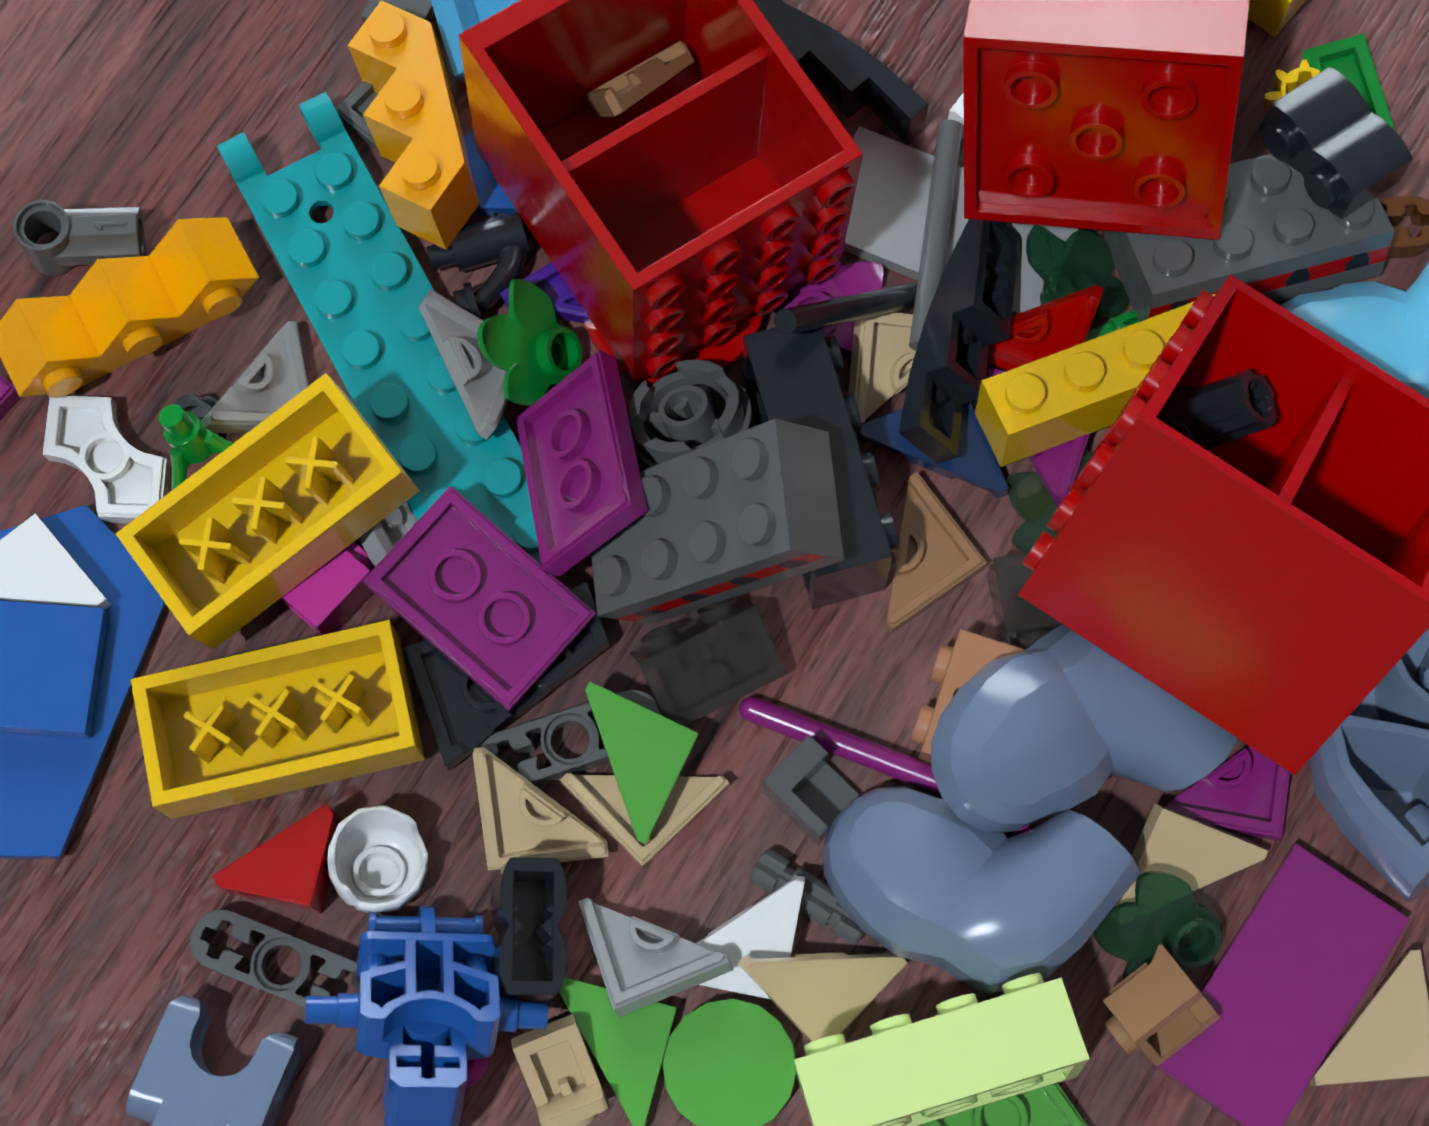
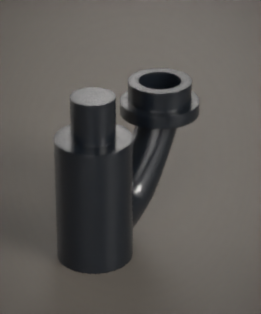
[426,211,530,320]

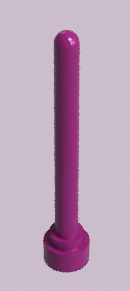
[739,696,1029,837]

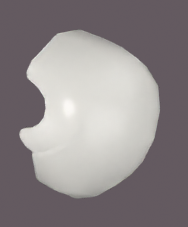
[327,805,428,914]

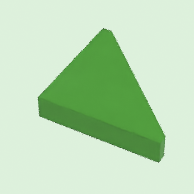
[585,681,699,845]
[559,977,677,1126]

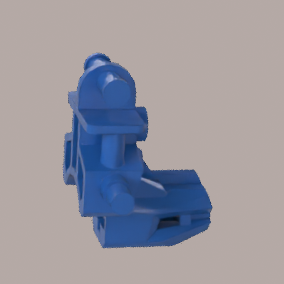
[305,906,548,1126]

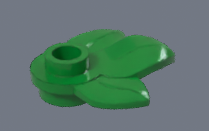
[477,279,582,406]

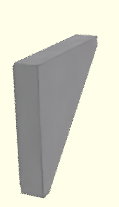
[419,289,508,440]
[201,321,308,434]
[578,898,734,1017]

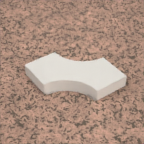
[43,396,172,524]

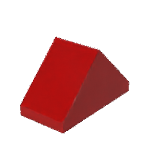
[212,803,342,914]

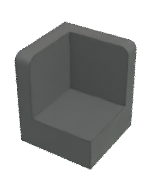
[762,735,860,846]

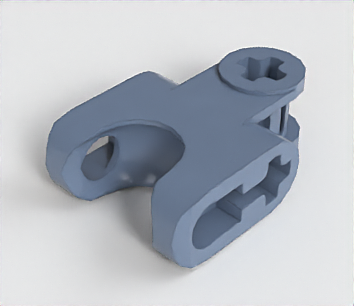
[126,995,302,1126]

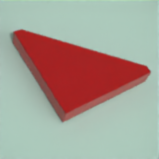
[987,285,1104,371]

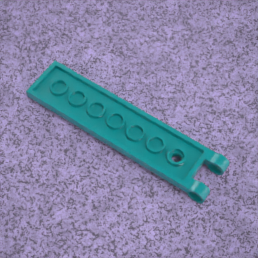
[216,92,542,566]

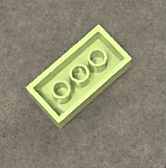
[794,973,1090,1126]

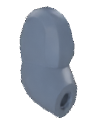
[822,786,1140,994]

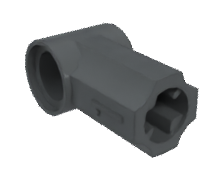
[13,200,146,276]

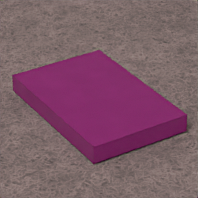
[516,350,648,577]
[362,486,596,712]

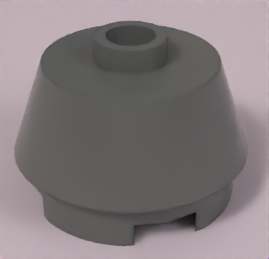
[628,360,751,467]

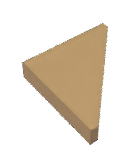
[848,312,916,424]
[473,747,609,871]
[560,773,730,869]
[1107,803,1268,923]
[1310,950,1429,1087]
[737,951,908,1042]

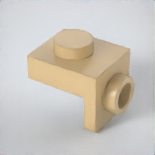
[511,1014,608,1126]

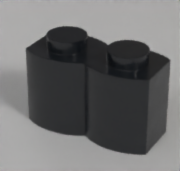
[1261,67,1413,219]
[490,857,567,1002]

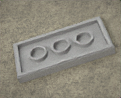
[843,126,1080,316]

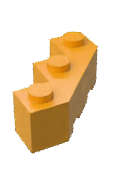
[347,0,480,250]
[0,217,259,398]

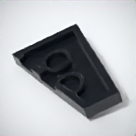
[405,582,610,771]

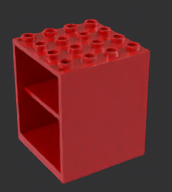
[458,0,863,384]
[963,0,1249,240]
[1018,274,1429,775]

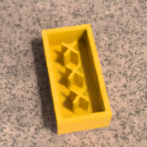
[116,373,419,650]
[130,620,425,819]

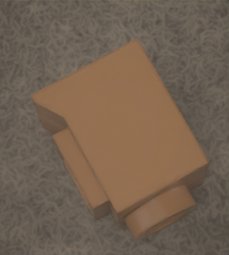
[1103,944,1220,1067]

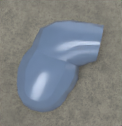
[931,624,1238,833]
[1309,628,1429,902]

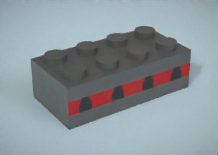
[1104,154,1395,322]
[591,418,844,624]

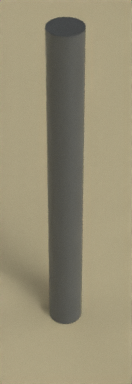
[909,120,963,351]

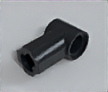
[1156,369,1277,450]

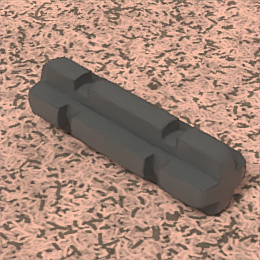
[750,849,865,944]

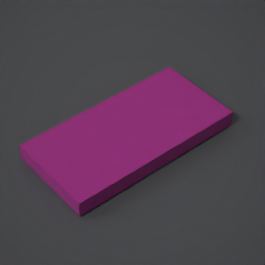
[1152,844,1410,1126]

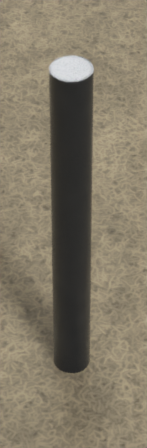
[774,282,917,335]

